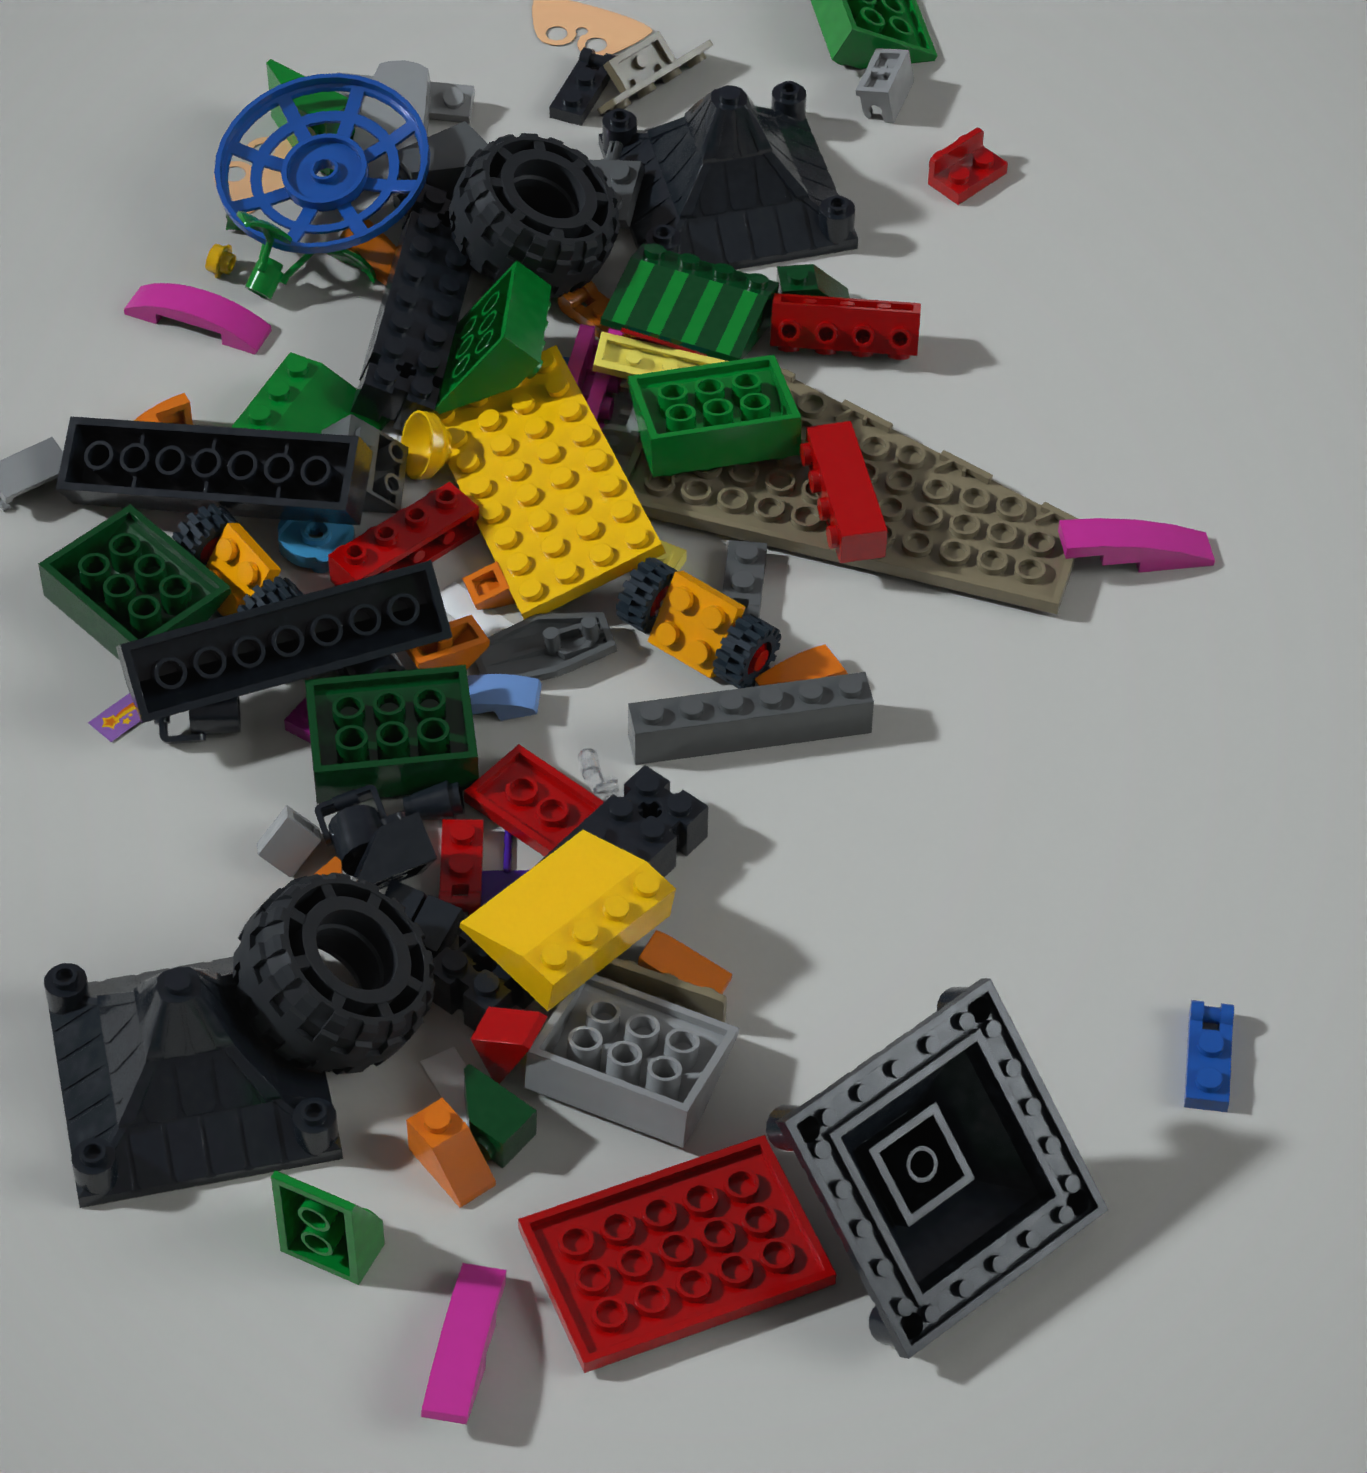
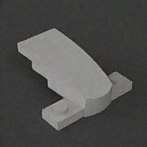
[335,60,475,179]

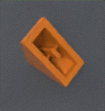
[405,615,490,669]

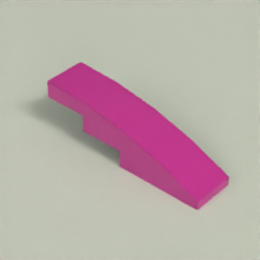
[1058,518,1215,573]
[421,1263,507,1425]

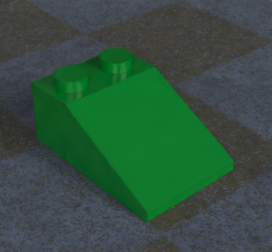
[266,59,355,176]
[271,1170,385,1285]

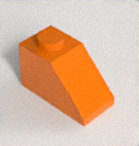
[406,1097,496,1208]

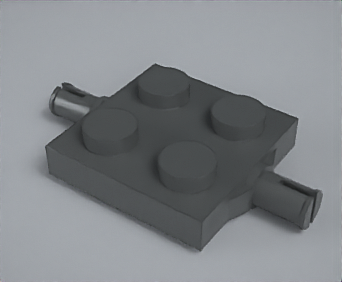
[588,141,645,228]

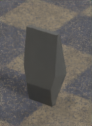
[475,612,617,681]

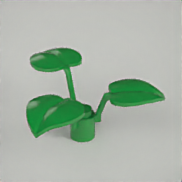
[226,210,376,300]

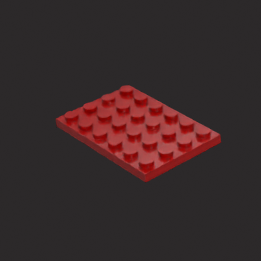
[518,1135,836,1373]

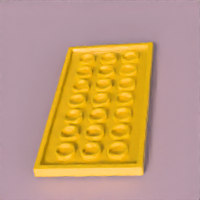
[434,345,666,620]

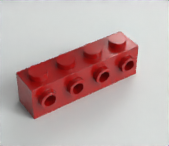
[770,293,921,360]
[800,421,888,564]
[328,481,480,586]

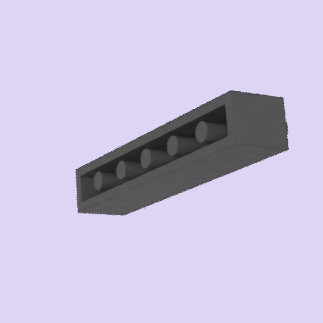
[628,672,874,765]

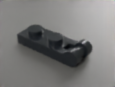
[549,47,617,126]

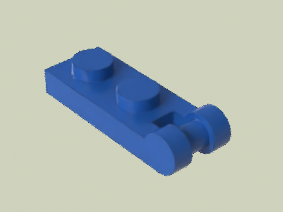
[1184,1000,1234,1112]

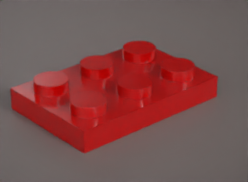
[464,744,604,857]

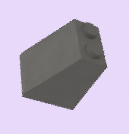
[393,121,488,216]

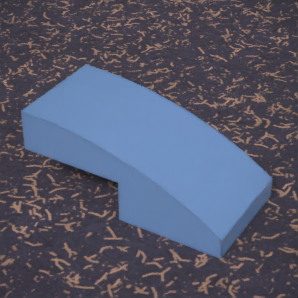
[467,674,542,721]

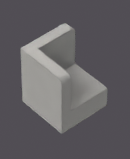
[257,805,321,877]

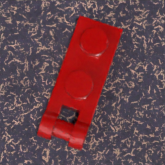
[439,819,484,916]

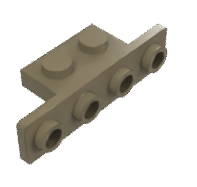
[597,31,713,115]
[595,958,727,1022]

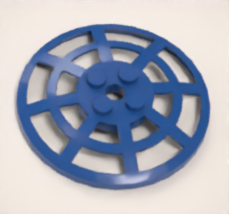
[214,73,430,254]

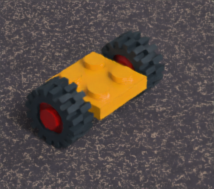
[172,504,304,616]
[616,557,781,689]

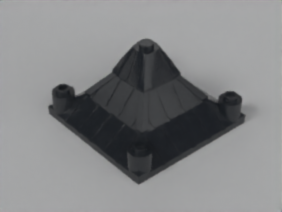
[599,81,858,270]
[44,956,343,1208]
[766,978,1108,1359]

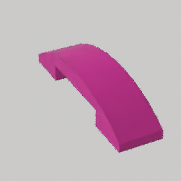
[124,283,272,354]

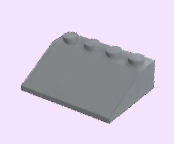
[524,975,739,1148]

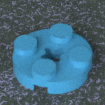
[278,520,355,573]

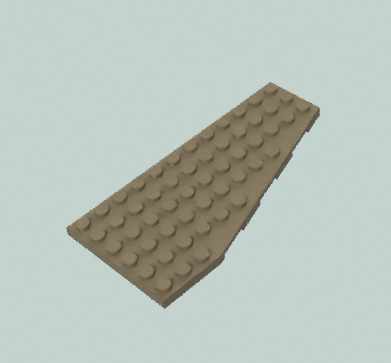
[624,356,1078,614]

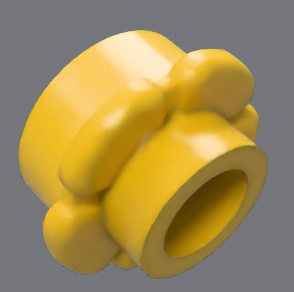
[205,243,236,278]

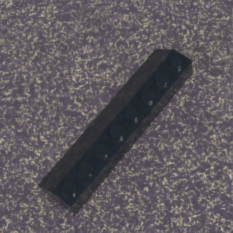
[116,560,453,723]

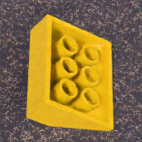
[460,830,676,1011]

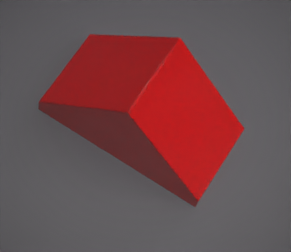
[470,1007,548,1084]

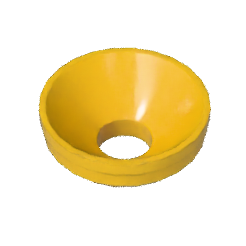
[401,410,452,480]

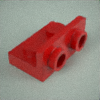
[928,127,1008,205]

